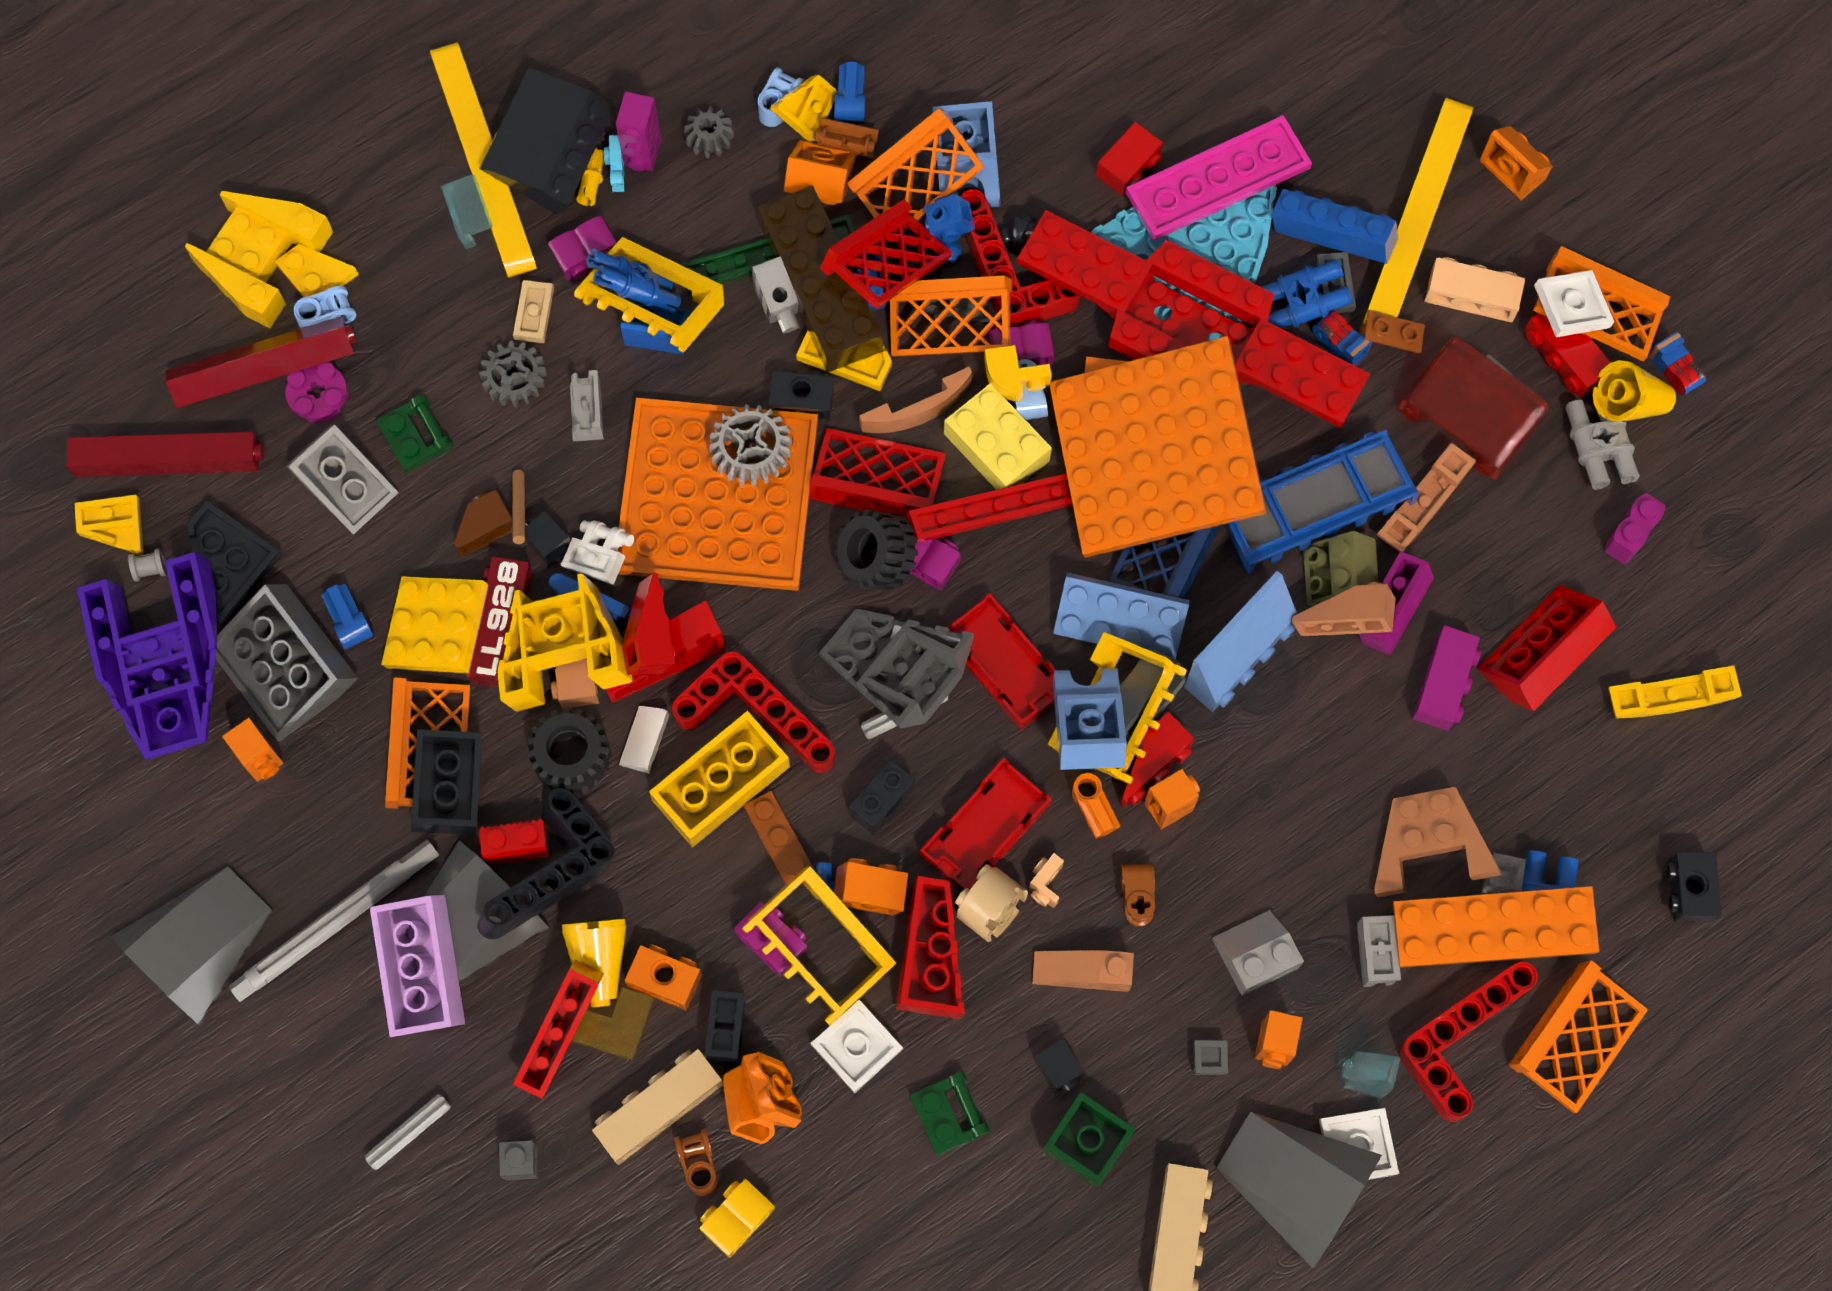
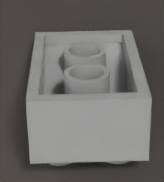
[286,424,399,535]

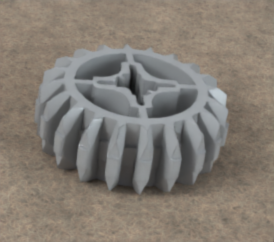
[709,404,792,487]

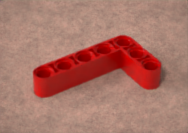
[960,189,1081,327]
[672,651,835,773]
[1399,962,1538,1122]

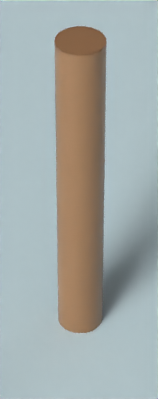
[512,470,525,544]

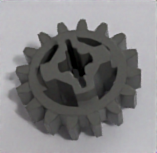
[479,341,547,407]

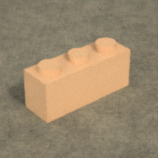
[1424,258,1525,322]

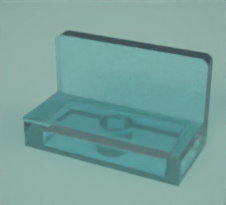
[441,174,493,249]

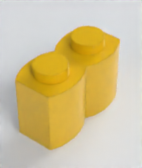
[699,1179,775,1258]

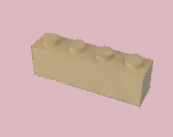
[592,1049,723,1165]
[1148,1163,1213,1291]

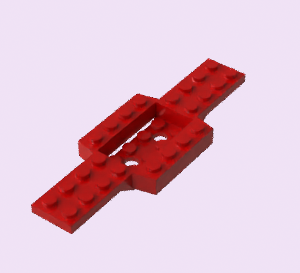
[1017,210,1370,428]

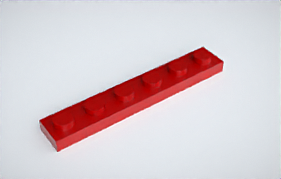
[906,473,1073,543]

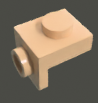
[1029,853,1064,908]

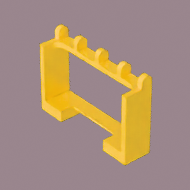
[574,237,724,353]
[1048,632,1187,784]
[742,866,896,1025]

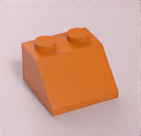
[1480,126,1552,201]
[784,140,857,205]

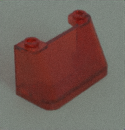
[1398,337,1549,480]

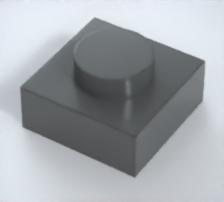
[1193,1040,1228,1075]

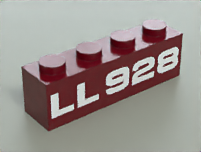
[466,557,533,688]

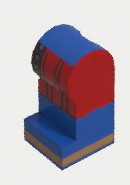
[1312,311,1372,366]
[1648,332,1706,396]

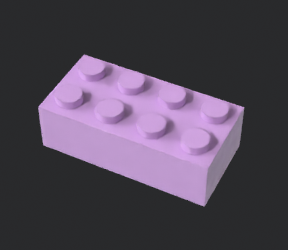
[370,895,465,1037]

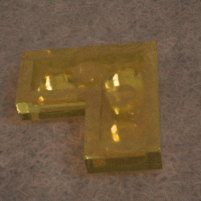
[571,987,654,1061]

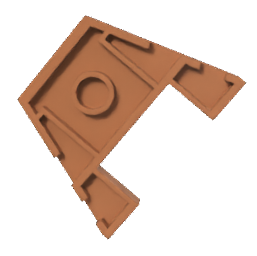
[1374,787,1501,898]

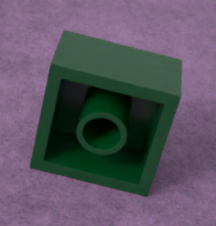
[1042,1092,1136,1189]

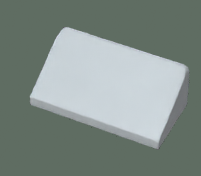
[619,706,669,774]

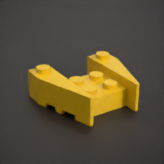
[185,191,333,328]
[498,573,633,712]

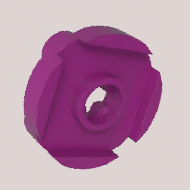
[285,362,349,423]

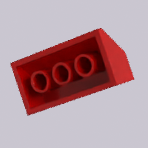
[1477,585,1616,712]

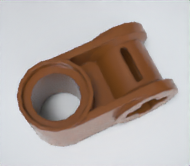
[1121,863,1155,927]
[674,1128,718,1196]

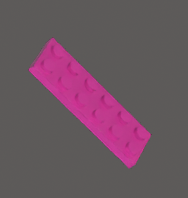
[1125,115,1312,241]

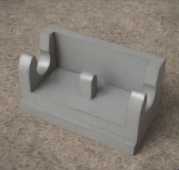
[570,370,604,442]
[1357,915,1401,987]

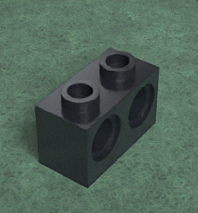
[704,990,746,1064]

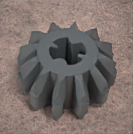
[684,106,734,159]

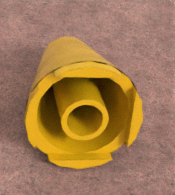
[1593,360,1676,422]
[562,919,627,1007]

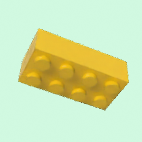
[649,711,790,848]

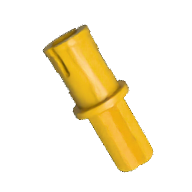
[576,148,604,206]

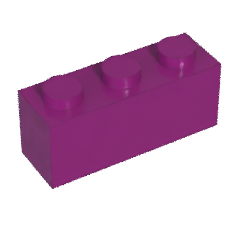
[616,92,662,171]
[1359,551,1434,656]
[1412,625,1482,731]

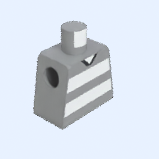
[752,256,800,334]

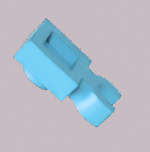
[604,135,624,192]

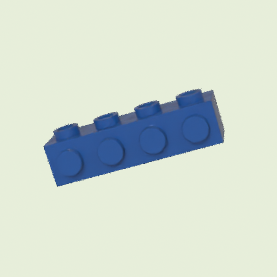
[1272,189,1398,264]

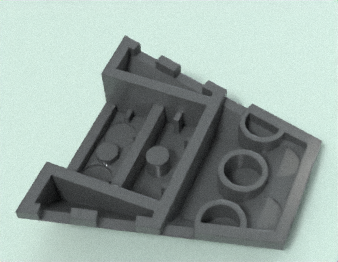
[819,608,974,729]
[424,841,549,983]
[111,866,273,1025]
[1217,1112,1382,1269]

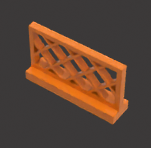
[847,108,985,231]
[1533,246,1671,362]
[890,276,1012,357]
[385,678,470,809]
[1508,960,1648,1113]

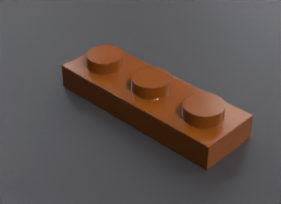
[743,791,815,885]

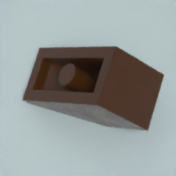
[454,489,513,558]

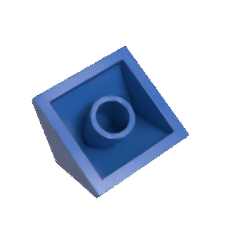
[621,301,692,355]

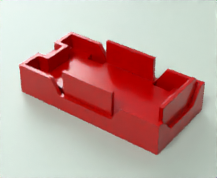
[947,593,1056,730]
[920,758,1052,892]

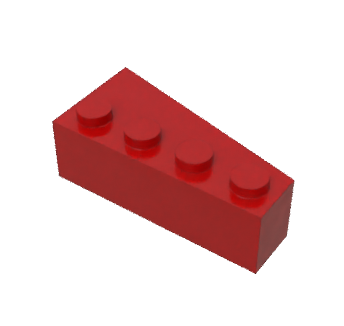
[605,600,726,703]
[895,876,965,1019]

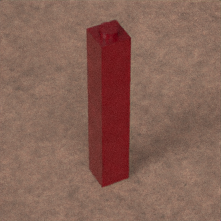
[166,316,357,408]
[66,432,264,477]

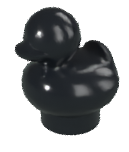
[998,213,1038,251]

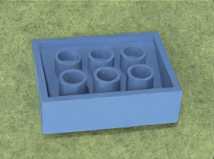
[1184,571,1297,712]

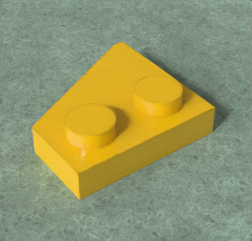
[770,75,838,142]
[274,244,359,298]
[75,495,144,555]

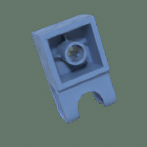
[933,101,1001,208]
[1053,668,1127,770]

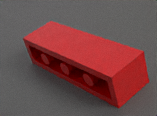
[513,959,604,1099]

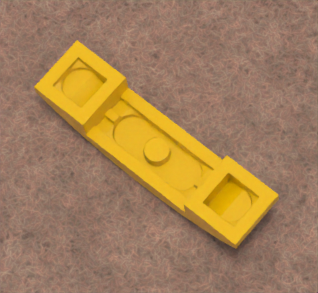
[1608,666,1742,718]

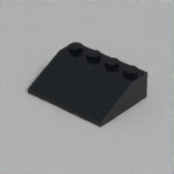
[479,67,615,214]

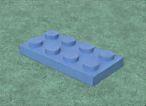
[1053,572,1190,660]

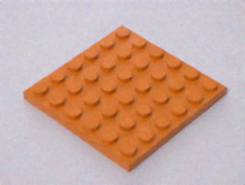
[1049,336,1267,558]
[617,398,818,591]

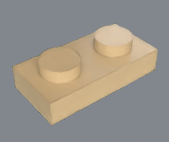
[513,280,554,343]

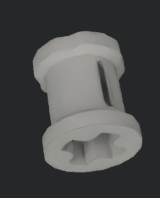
[128,548,167,582]

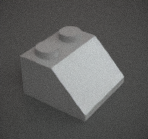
[1212,910,1304,996]

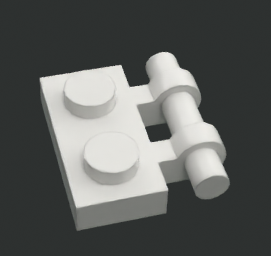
[561,520,634,585]

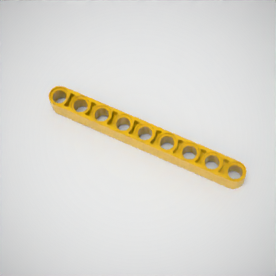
[430,42,537,278]
[1363,98,1474,324]

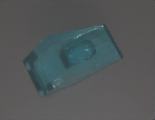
[1341,1051,1401,1099]

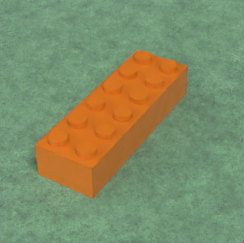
[1393,886,1599,968]

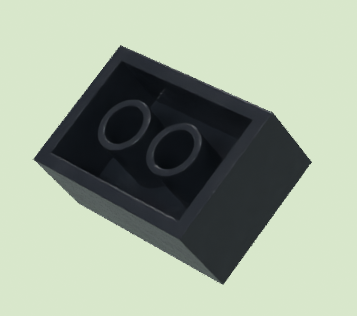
[411,729,482,835]

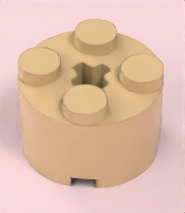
[955,864,1028,942]

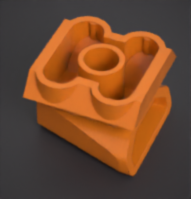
[722,1052,802,1144]

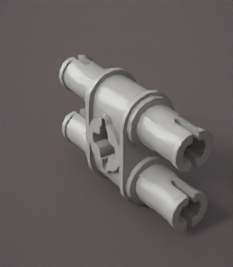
[1565,400,1640,490]

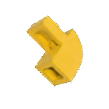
[984,345,1052,401]

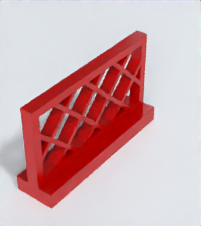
[820,199,953,309]
[810,428,946,520]

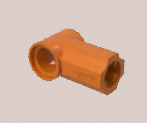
[1071,773,1120,839]

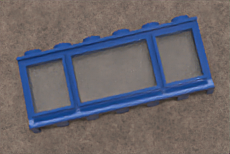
[1223,430,1419,574]

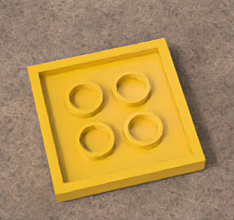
[381,577,488,673]

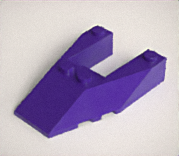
[77,552,217,760]

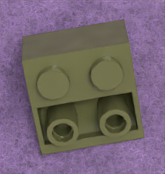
[1303,531,1379,606]

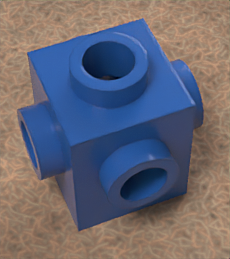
[924,194,975,242]

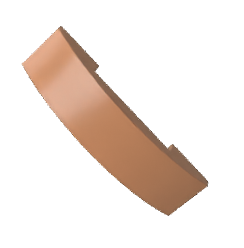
[859,367,972,433]
[1377,443,1476,552]

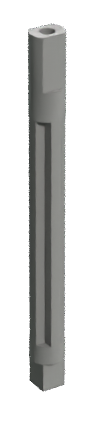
[229,839,439,1002]

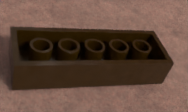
[757,186,883,373]

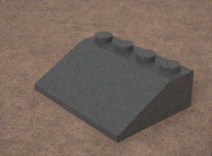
[216,584,358,741]

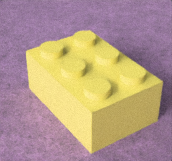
[944,384,1052,490]

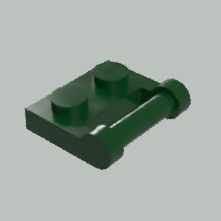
[376,394,453,473]
[910,1071,991,1157]

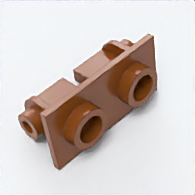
[815,118,879,158]
[1359,310,1425,354]

